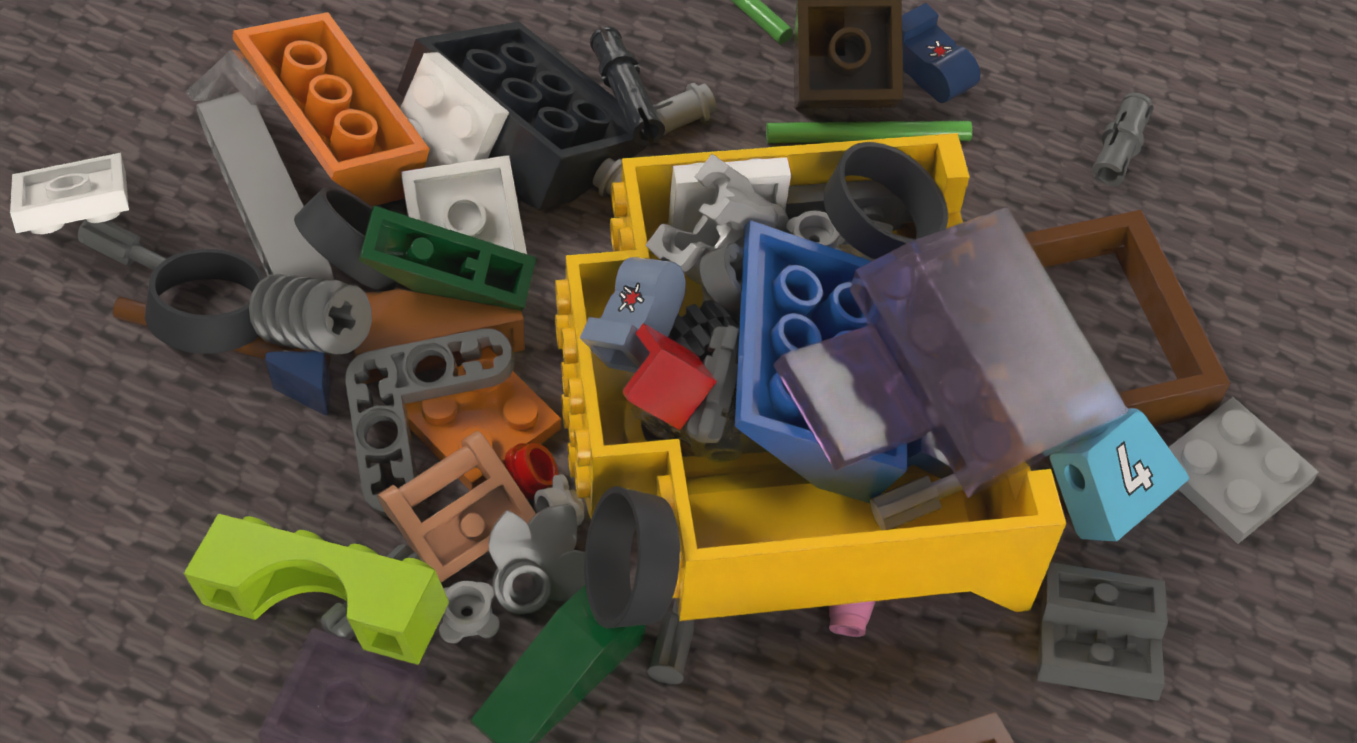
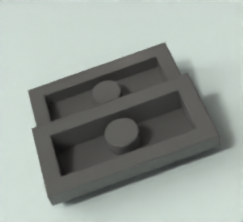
[1037,562,1168,701]

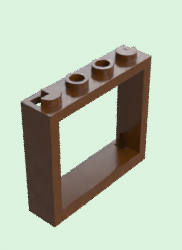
[969,210,1231,454]

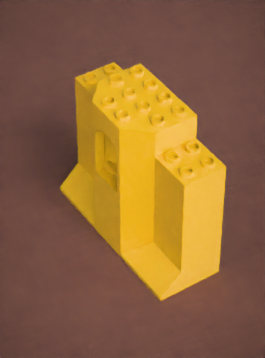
[555,133,1066,621]

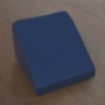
[265,351,331,415]

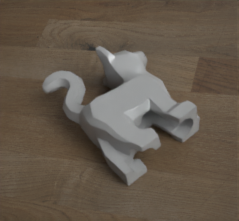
[645,154,789,304]

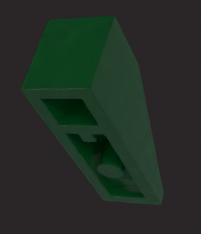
[358,206,536,311]
[471,585,645,743]

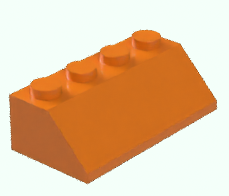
[232,12,430,207]

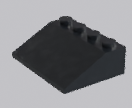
[397,21,654,210]

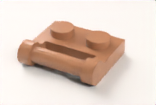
[377,431,536,582]

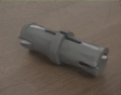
[1091,92,1154,187]

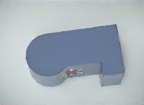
[580,257,686,373]

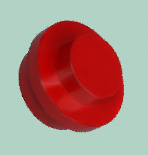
[504,443,558,500]

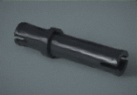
[590,26,665,146]

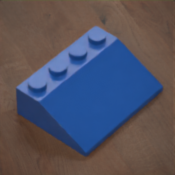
[735,220,907,503]

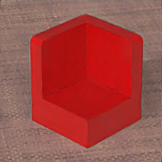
[623,323,717,430]

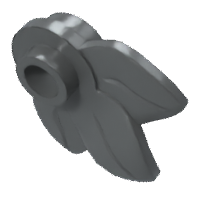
[488,504,585,614]

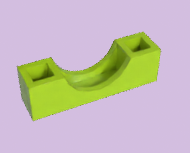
[183,513,449,665]

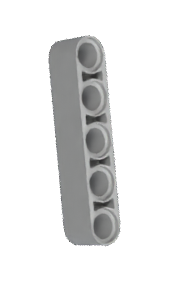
[196,89,334,280]

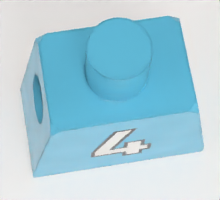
[1050,392,1190,542]

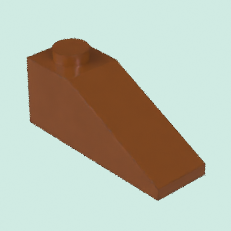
[352,289,525,384]

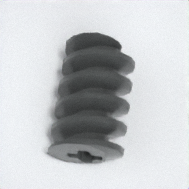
[249,274,372,355]

